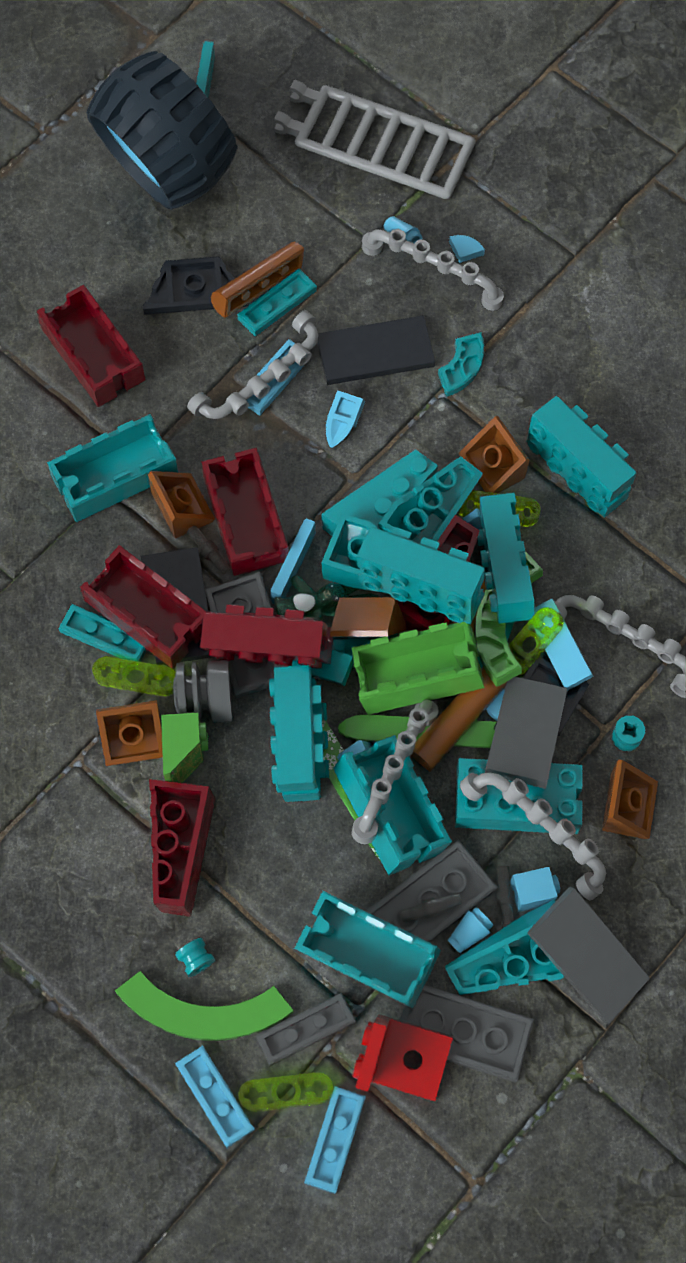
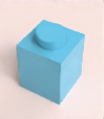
[510,867,560,912]

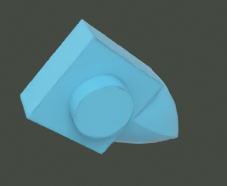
[326,390,365,448]

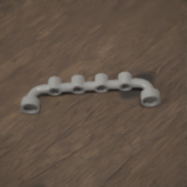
[362,229,504,311]
[187,310,318,419]
[555,595,686,698]
[351,700,438,844]
[460,772,606,900]

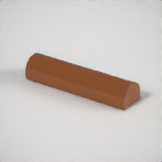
[211,242,304,318]
[410,667,507,772]

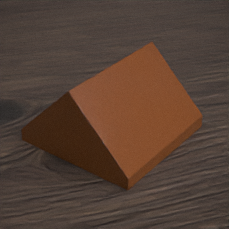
[458,416,529,496]
[148,471,215,539]
[330,597,406,637]
[96,700,163,766]
[602,760,658,839]

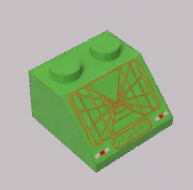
[161,713,209,783]

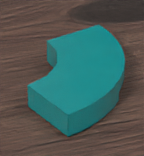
[438,332,484,397]

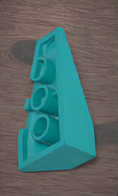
[378,456,483,544]
[321,513,385,593]
[445,899,564,995]

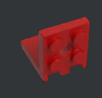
[352,1014,453,1101]

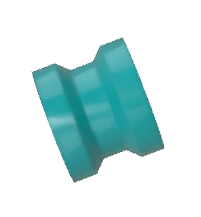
[612,716,645,751]
[175,938,215,977]

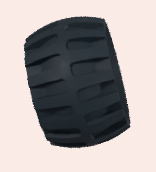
[86,51,238,210]

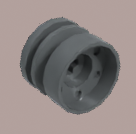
[173,659,233,723]

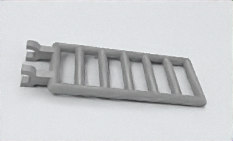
[274,80,476,199]

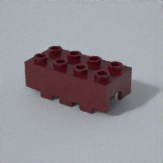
[36,284,145,407]
[201,447,289,576]
[80,545,207,669]
[200,604,334,669]

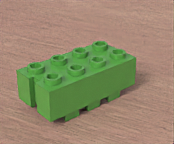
[352,622,485,715]

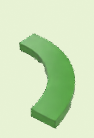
[476,552,543,687]
[115,971,294,1041]

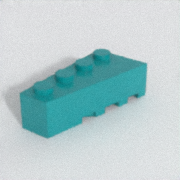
[322,449,438,536]
[476,492,534,624]

